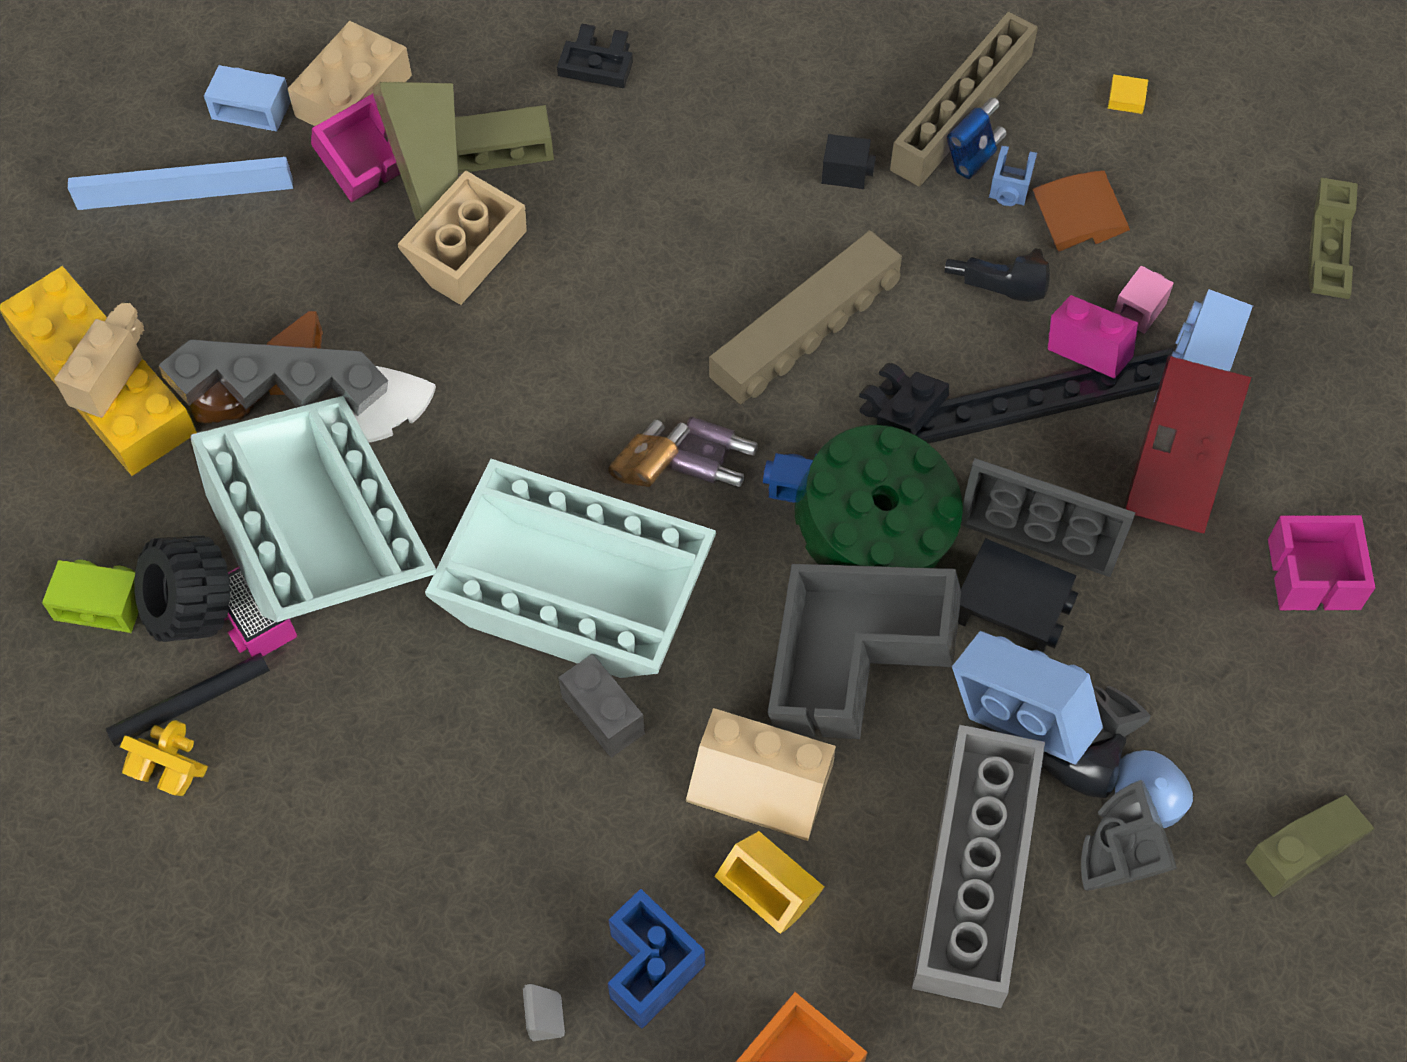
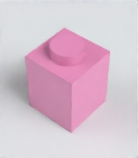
[1113,266,1174,334]

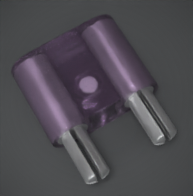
[670,416,758,487]

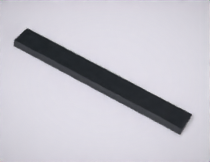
[915,348,1174,444]

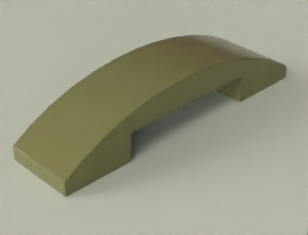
[1308,178,1358,299]

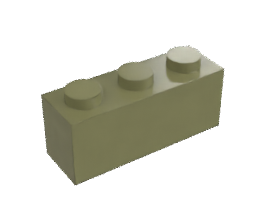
[455,105,554,173]

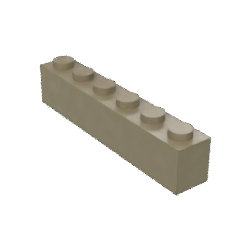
[890,12,1038,187]
[709,230,902,405]

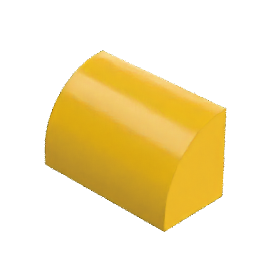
[714,831,824,934]

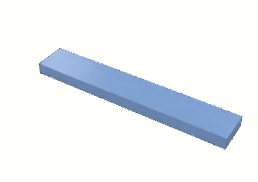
[68,157,293,210]

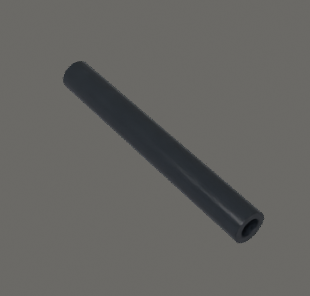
[106,653,270,747]

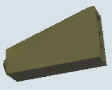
[373,82,458,221]

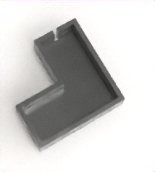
[768,564,961,739]

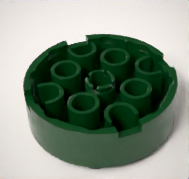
[794,425,963,568]

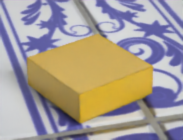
[1108,74,1148,114]

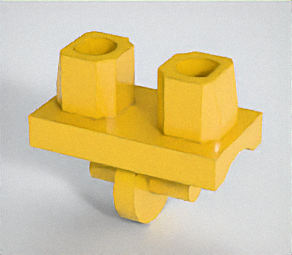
[120,720,208,796]

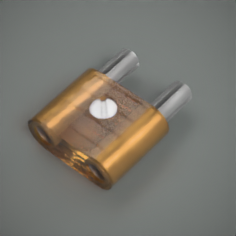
[608,420,690,487]

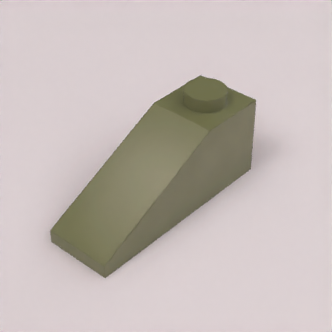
[1245,795,1375,897]

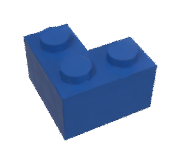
[608,889,705,1029]

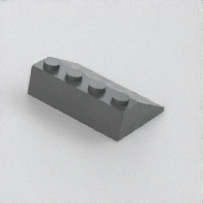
[961,458,1135,577]

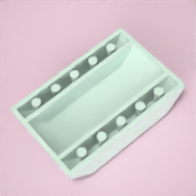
[191,396,436,622]
[425,459,716,678]

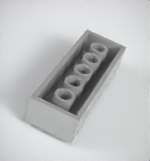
[912,725,1045,1008]

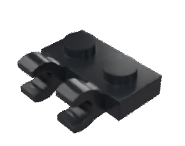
[557,23,633,88]
[859,363,949,435]

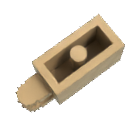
[54,303,144,418]

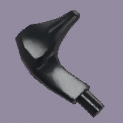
[945,248,1050,302]
[1042,734,1126,798]

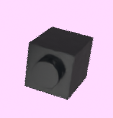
[821,134,876,189]

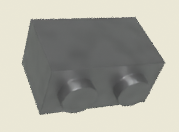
[559,654,645,758]

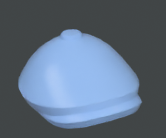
[1115,750,1193,828]

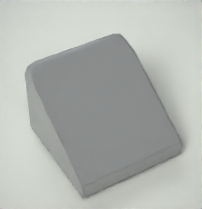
[523,984,565,1041]

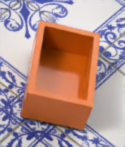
[736,992,868,1062]

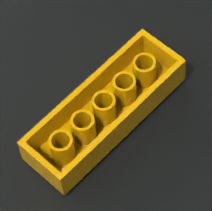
[0,266,197,476]

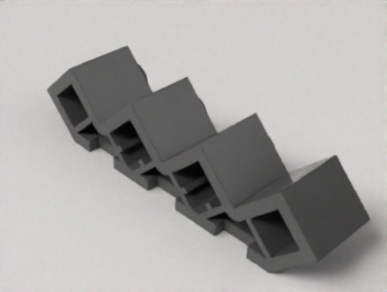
[159,340,388,416]

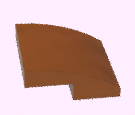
[1032,171,1130,251]

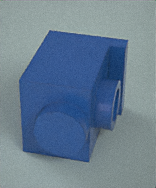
[763,453,817,503]

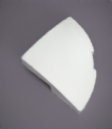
[350,366,436,442]

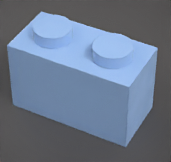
[204,65,291,132]

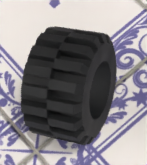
[134,535,230,642]

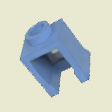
[989,146,1037,206]

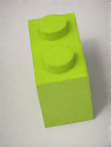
[42,560,139,633]

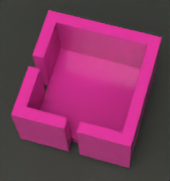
[311,93,400,203]
[1268,515,1375,610]

